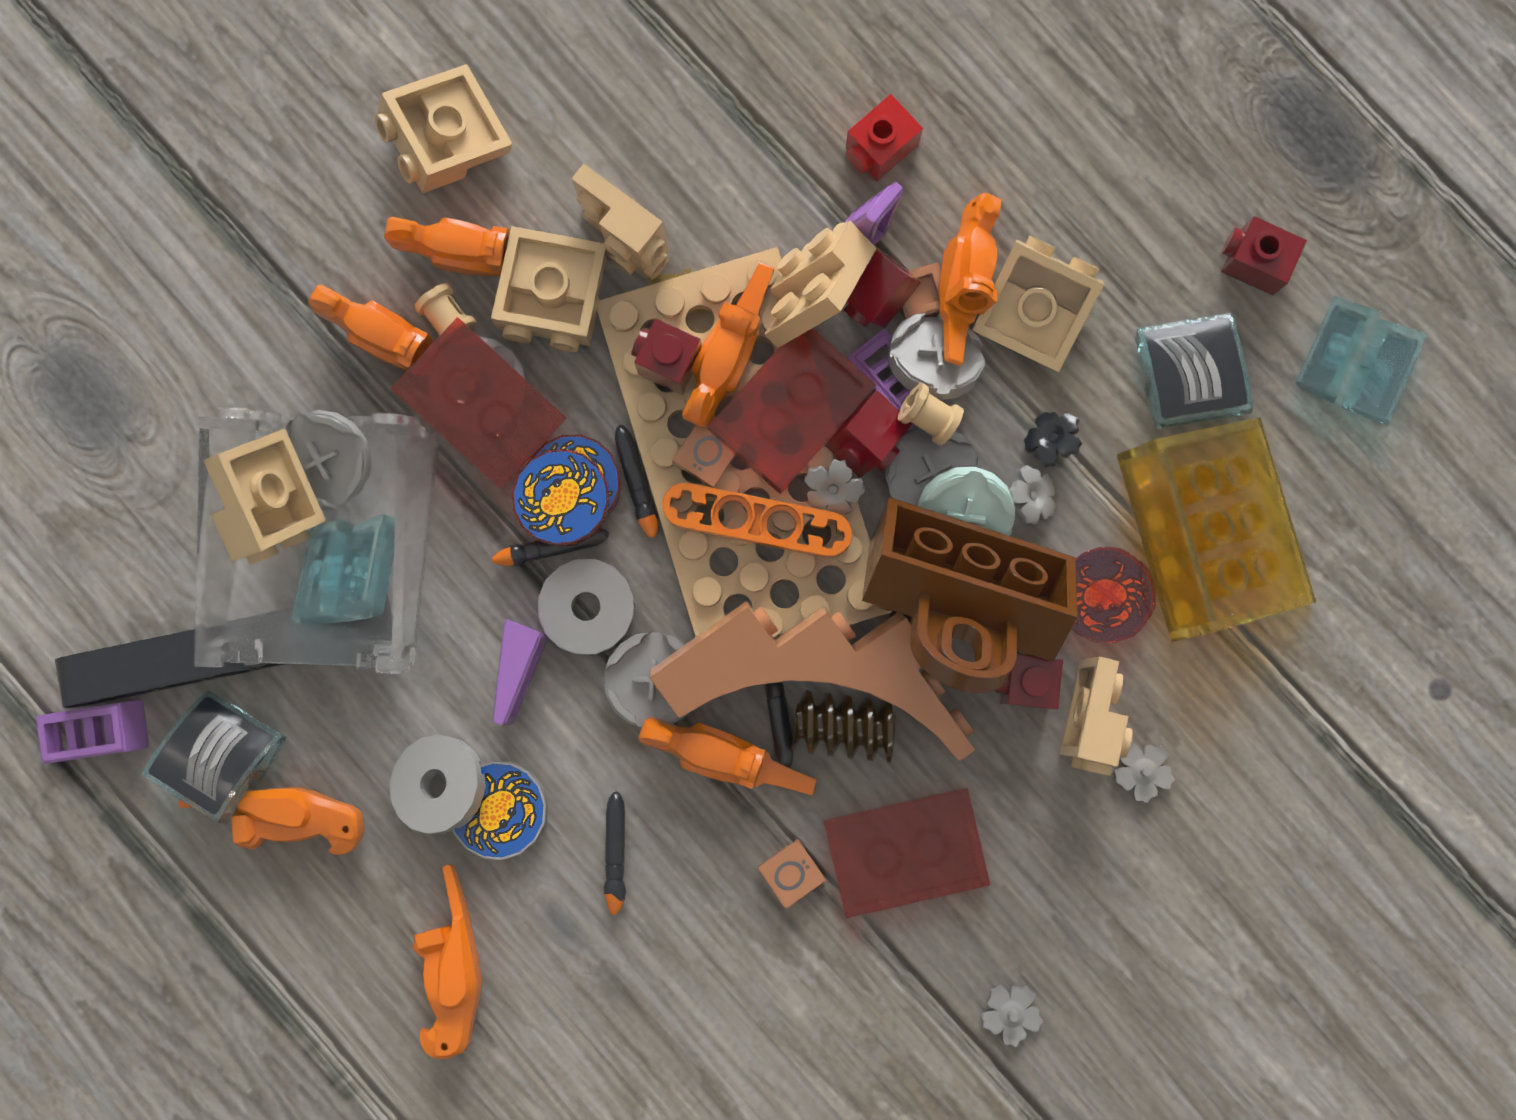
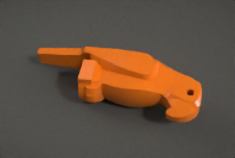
[940,193,1001,366]
[384,217,510,277]
[682,262,775,428]
[308,285,480,394]
[638,717,818,795]
[179,787,364,855]
[412,864,482,1060]

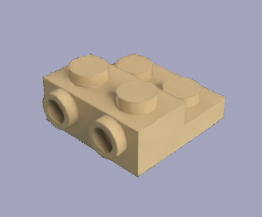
[375,64,512,193]
[571,163,669,280]
[764,220,876,348]
[491,226,608,352]
[972,236,1104,372]
[203,429,326,565]
[1059,657,1132,776]

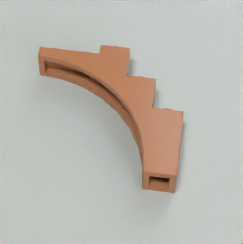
[649,601,975,761]

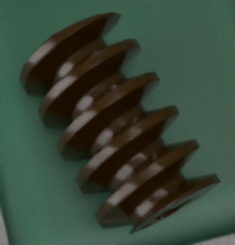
[791,690,896,763]

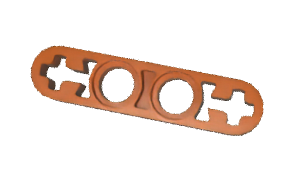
[662,483,852,558]

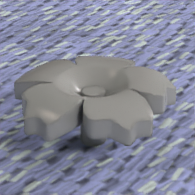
[804,459,865,516]
[1009,465,1056,526]
[1113,743,1175,803]
[981,985,1043,1047]

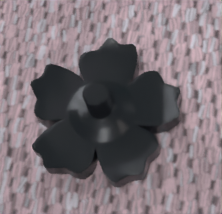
[1024,412,1082,468]

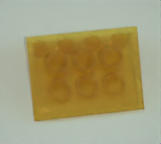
[1117,417,1316,642]

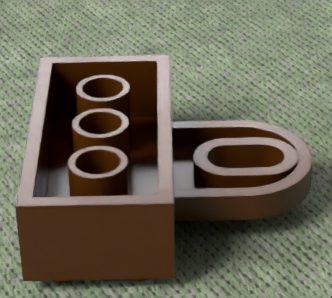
[862,497,1077,693]

